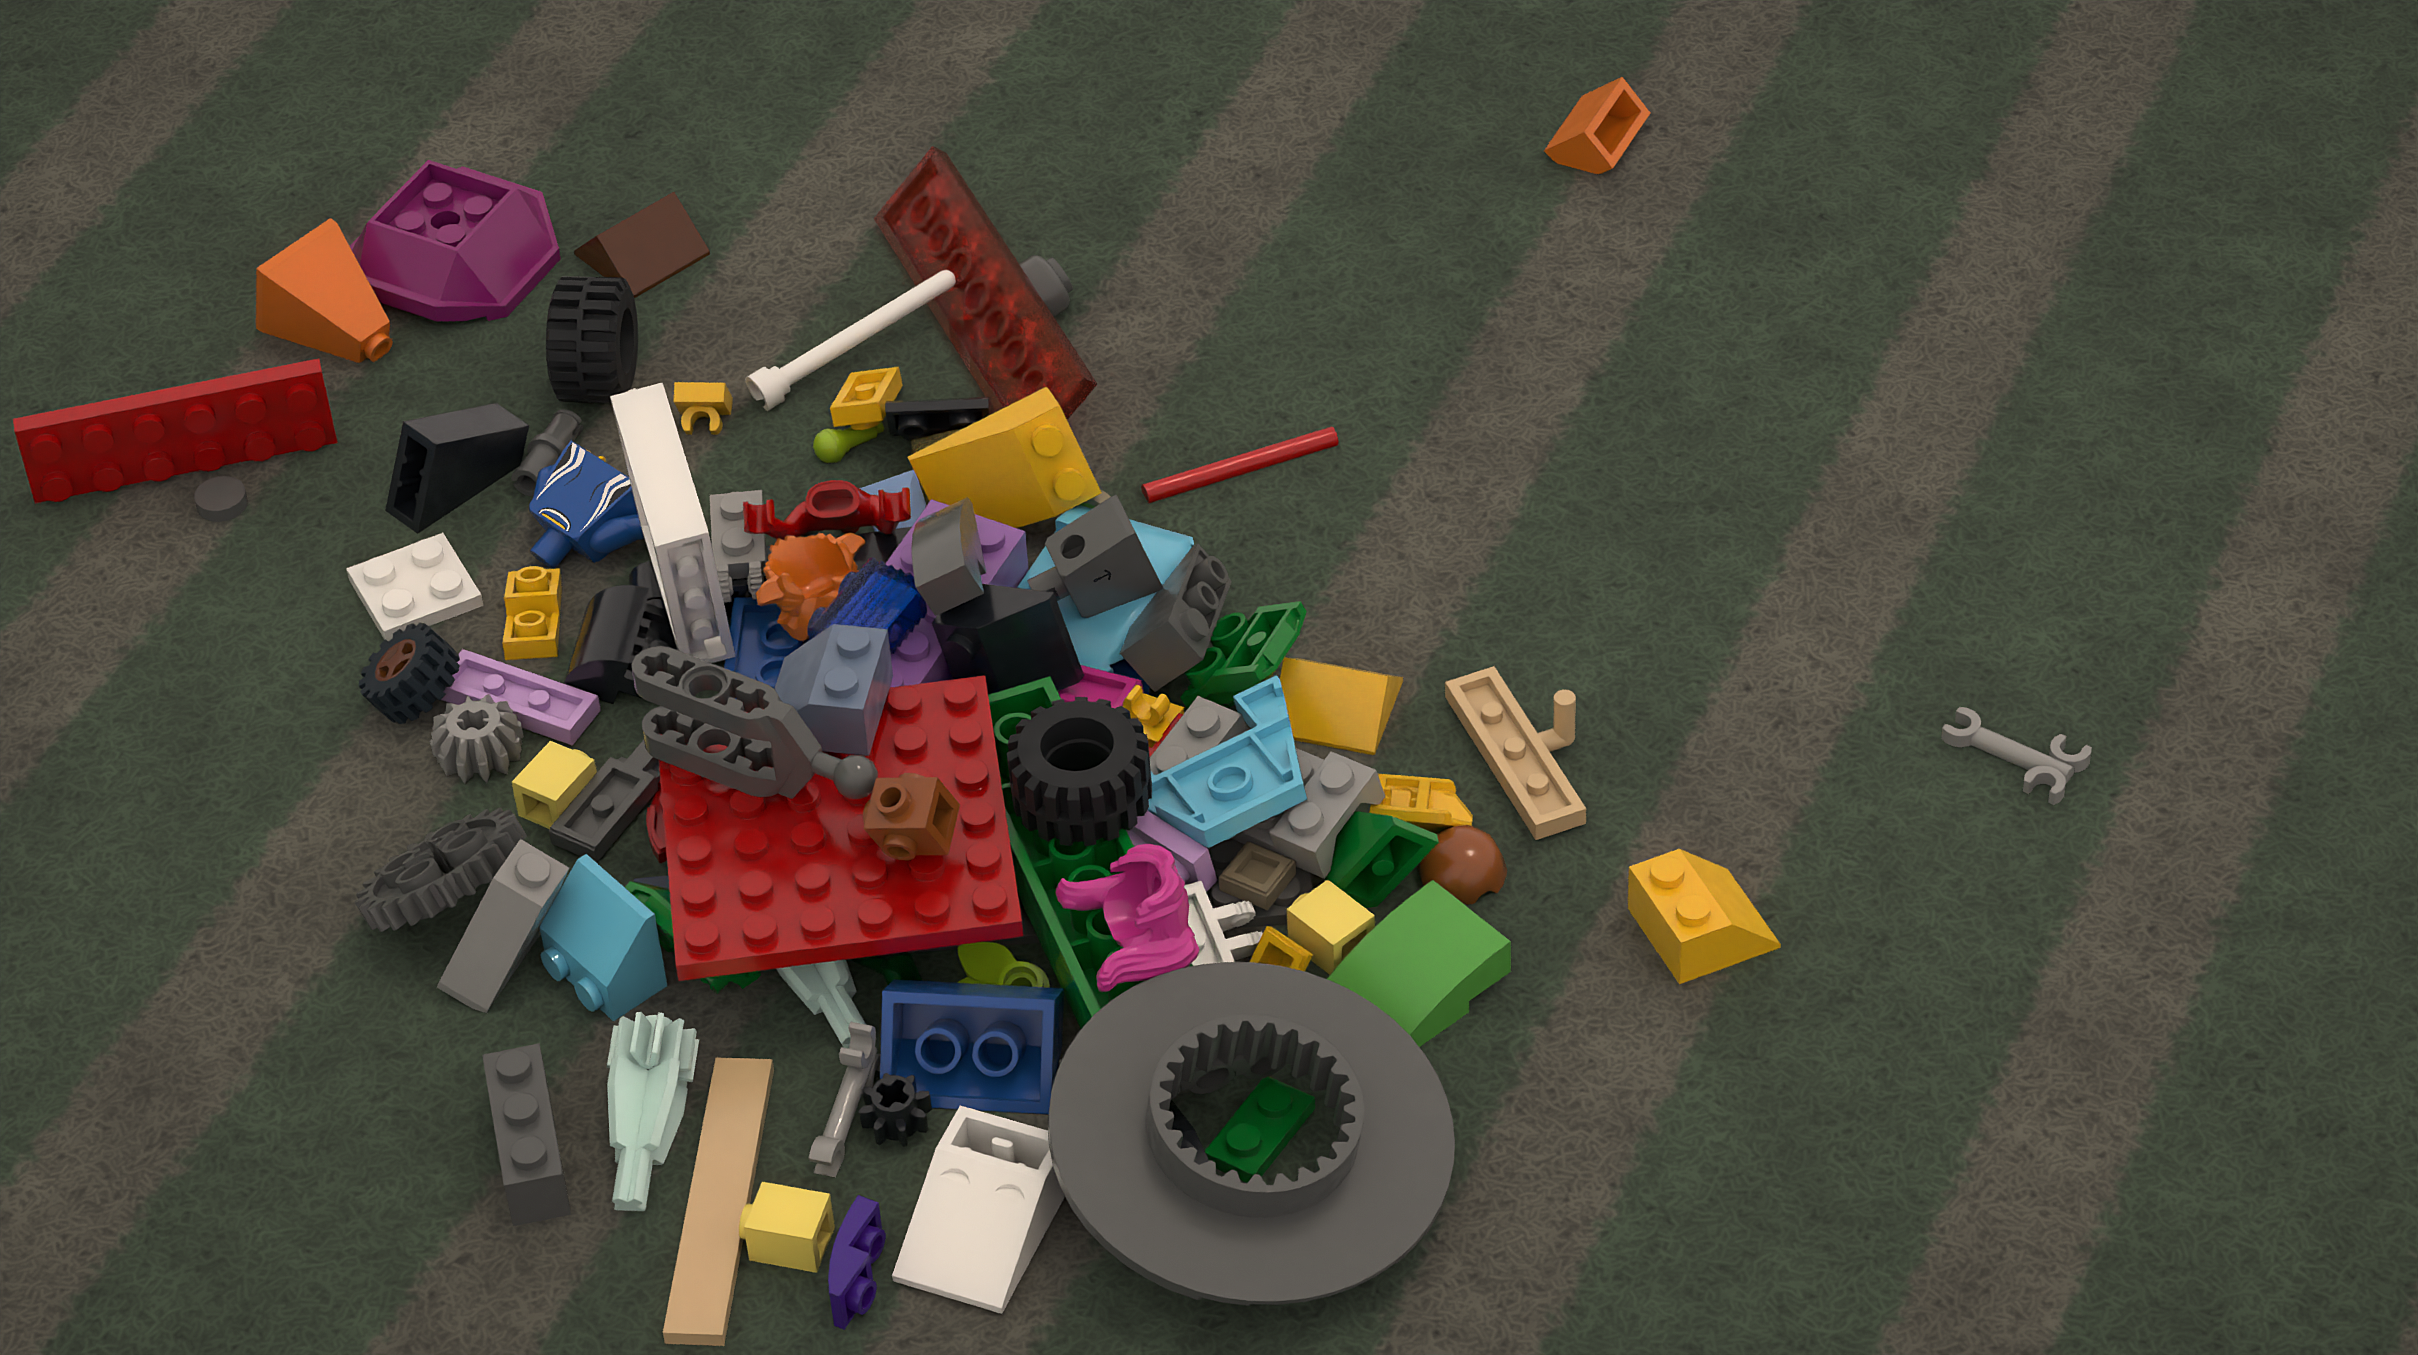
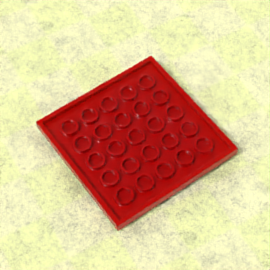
[659,676,1023,981]

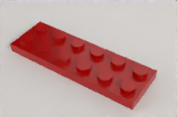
[13,359,338,503]

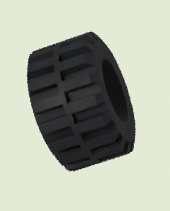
[546,276,638,403]
[1007,697,1152,846]

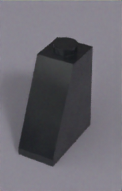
[385,403,529,534]

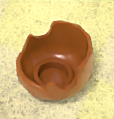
[1417,825,1507,905]

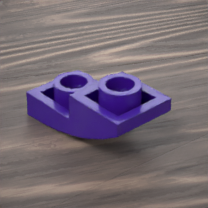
[828,1195,886,1330]

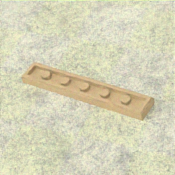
[663,1057,774,1346]

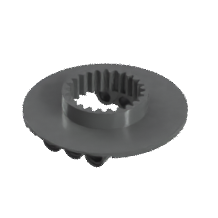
[1048,962,1455,1306]

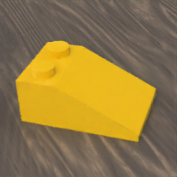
[907,387,1102,528]

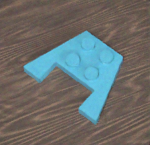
[1148,675,1307,848]

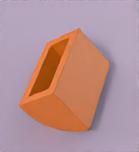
[1544,77,1650,174]

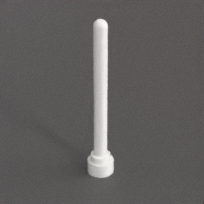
[745,270,956,411]

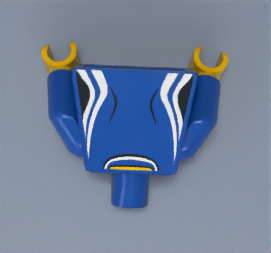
[529,440,644,569]

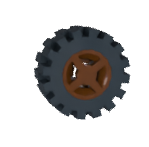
[359,622,460,724]

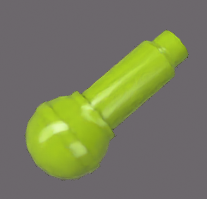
[813,422,884,463]

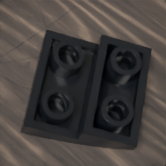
[885,397,995,442]

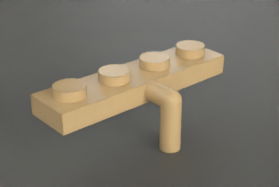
[1445,666,1586,840]

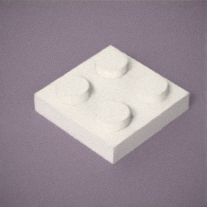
[346,533,484,641]

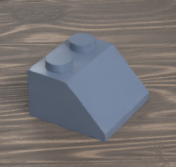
[775,624,893,756]

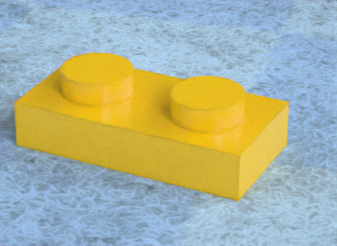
[830,367,903,430]

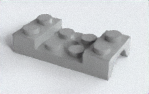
[1150,696,1385,879]

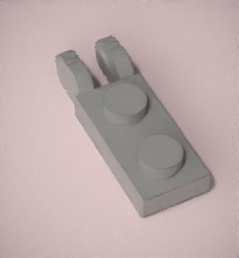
[710,490,767,603]

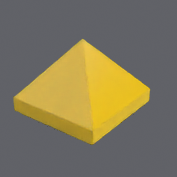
[1249,926,1313,971]

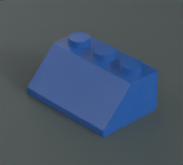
[880,979,1064,1114]

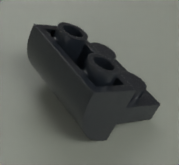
[564,585,678,704]

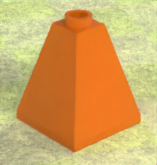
[256,218,393,363]

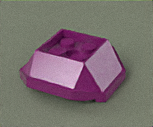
[350,160,561,322]

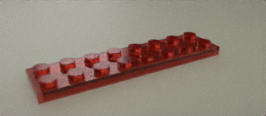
[874,146,1097,420]

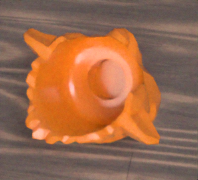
[756,532,867,641]

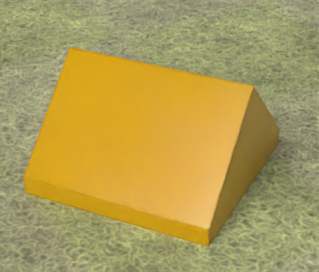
[1280,657,1403,755]

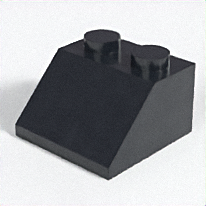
[932,584,1084,695]

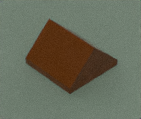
[574,192,710,298]

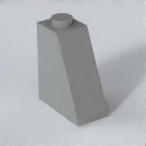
[437,839,569,1013]

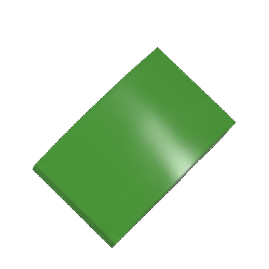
[1327,880,1511,1047]

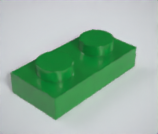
[1205,1076,1315,1183]

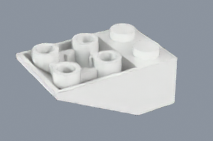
[892,1105,1065,1314]

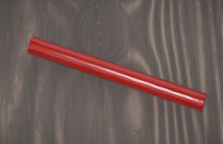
[1141,426,1339,503]

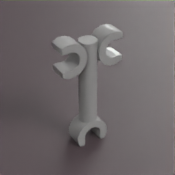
[1941,707,2092,805]
[809,1022,881,1178]

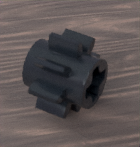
[859,1073,932,1147]

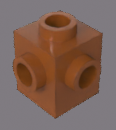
[863,773,960,860]

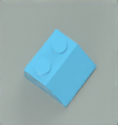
[539,854,667,1021]

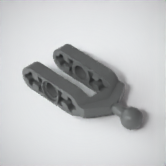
[632,646,878,799]

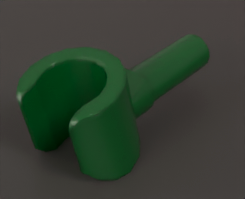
[851,952,922,985]

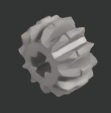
[430,694,524,784]

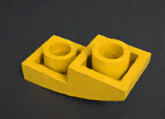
[502,566,562,660]

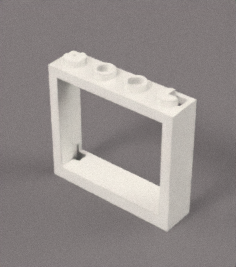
[610,382,736,663]

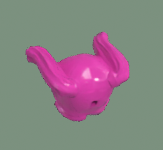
[1055,844,1200,992]

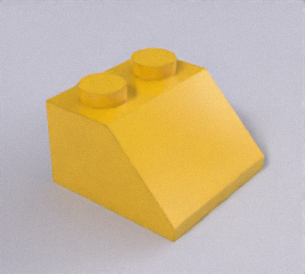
[1628,849,1781,984]

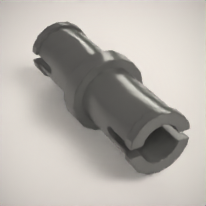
[511,409,584,496]

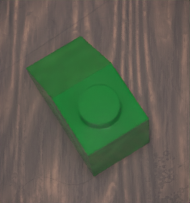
[1325,811,1439,908]

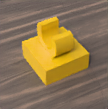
[673,382,733,435]
[1123,685,1184,748]

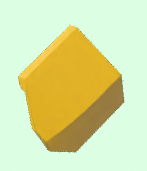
[1369,774,1473,834]

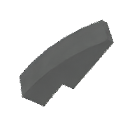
[911,497,987,616]

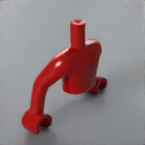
[743,480,911,540]

